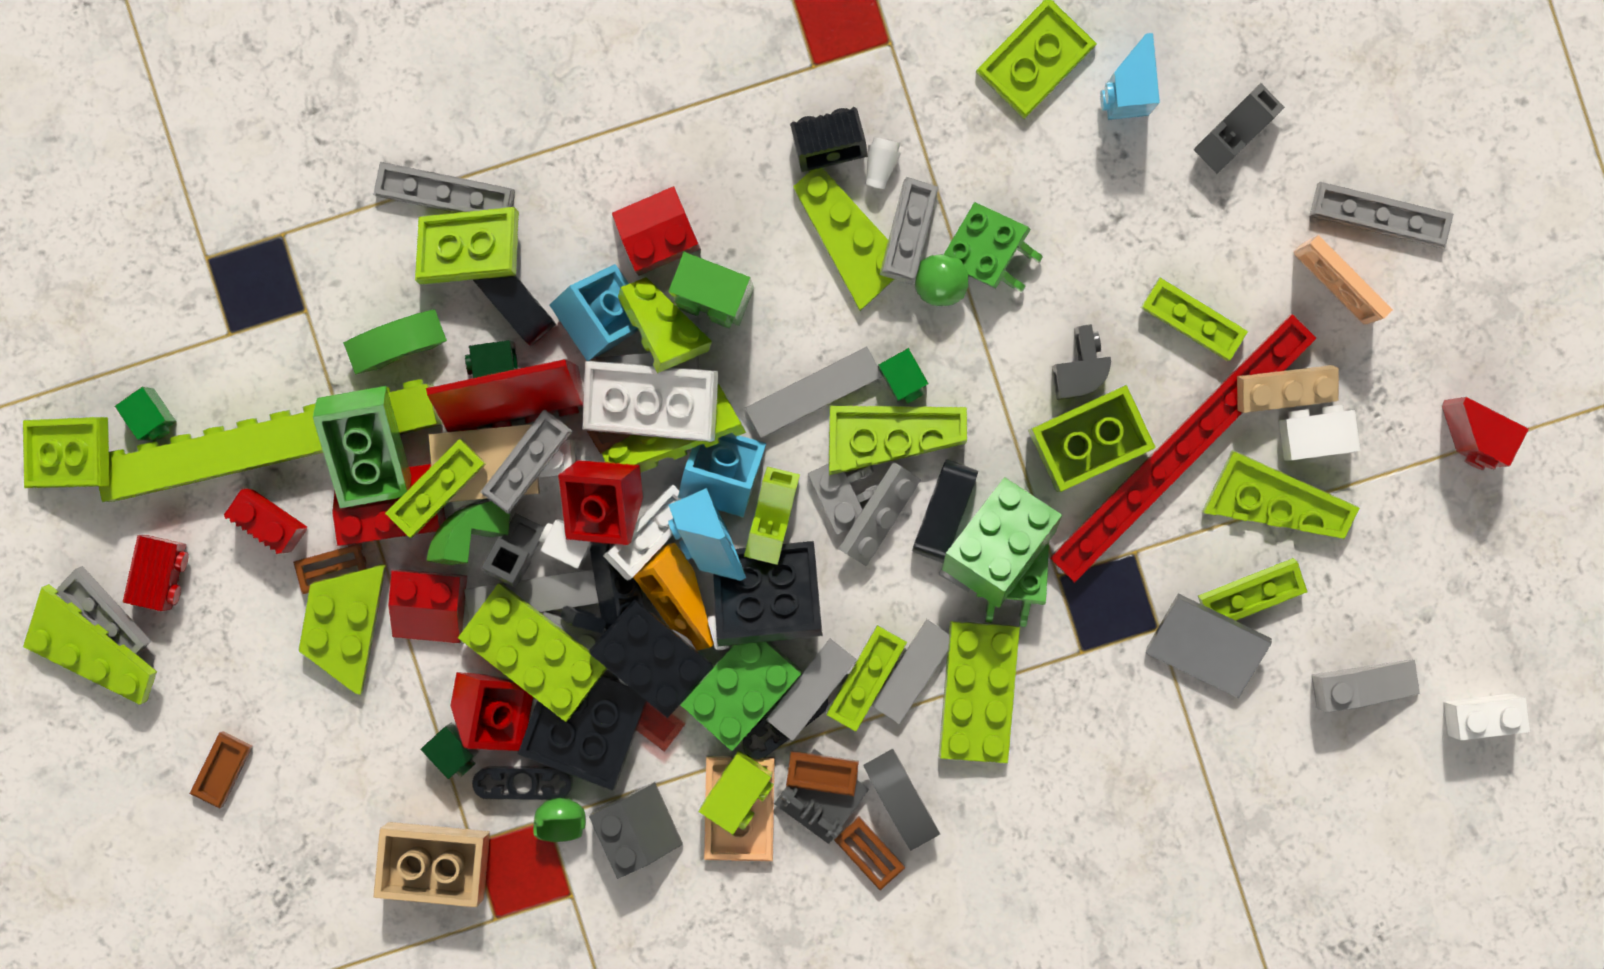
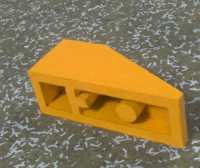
[633,543,714,650]

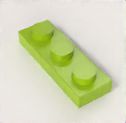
[1140,277,1248,361]
[385,439,486,538]
[1198,558,1308,621]
[826,625,907,732]

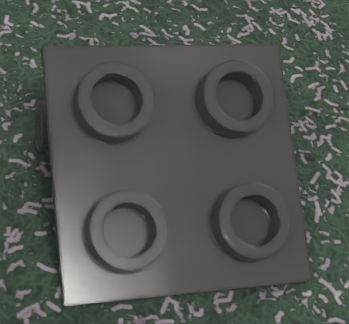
[774,749,869,844]

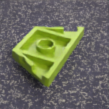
[298,564,386,695]

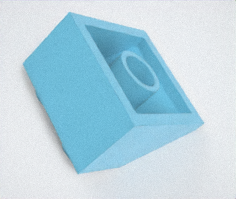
[1100,33,1160,120]
[549,264,639,361]
[678,433,766,517]
[668,488,746,580]

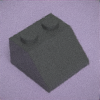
[589,782,683,879]

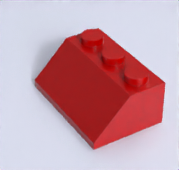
[332,464,446,546]

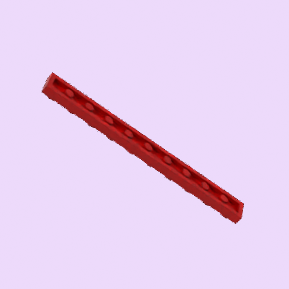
[1049,314,1317,582]

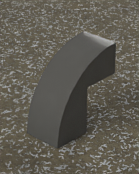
[1193,83,1285,174]
[863,749,940,851]

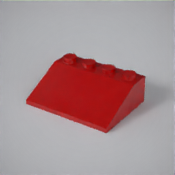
[426,359,584,433]

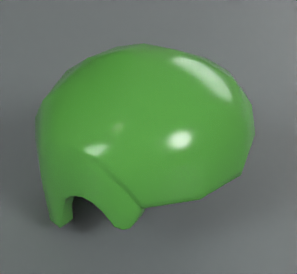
[915,254,968,306]
[533,798,586,842]

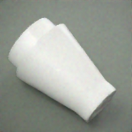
[865,137,901,189]

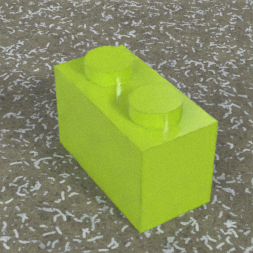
[698,750,774,835]

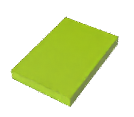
[976,0,1097,119]
[415,207,519,285]
[23,417,109,488]

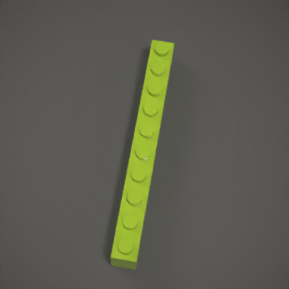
[99,379,443,502]

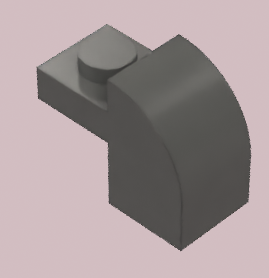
[1052,324,1111,400]
[482,513,545,587]

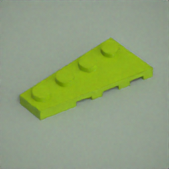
[793,168,895,311]
[602,384,747,472]
[829,406,967,475]
[1202,450,1360,539]
[23,584,157,705]

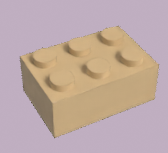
[373,822,490,907]

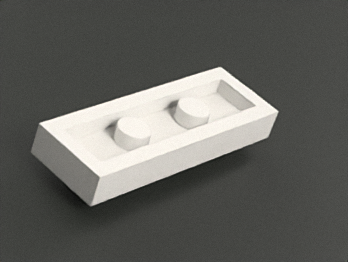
[604,484,681,581]

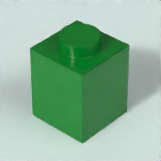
[878,348,929,404]
[114,386,177,442]

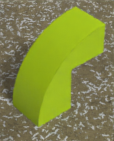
[744,466,800,565]

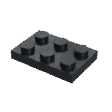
[589,599,713,718]

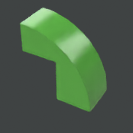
[343,309,447,375]
[426,501,510,565]

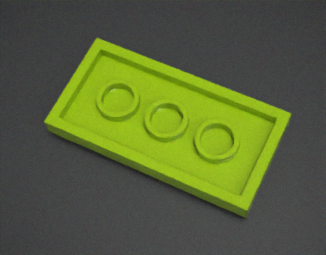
[458,583,607,722]
[938,621,1020,763]

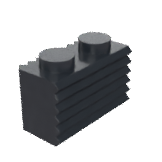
[790,107,868,173]

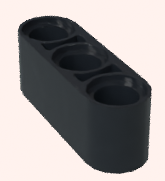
[473,275,556,347]
[912,459,978,563]
[590,542,643,630]

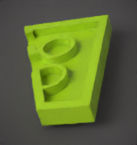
[618,277,712,373]

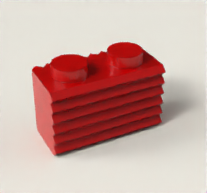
[224,489,308,554]
[122,535,189,611]

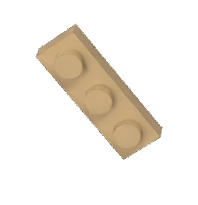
[1237,365,1339,413]

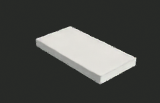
[582,361,718,442]

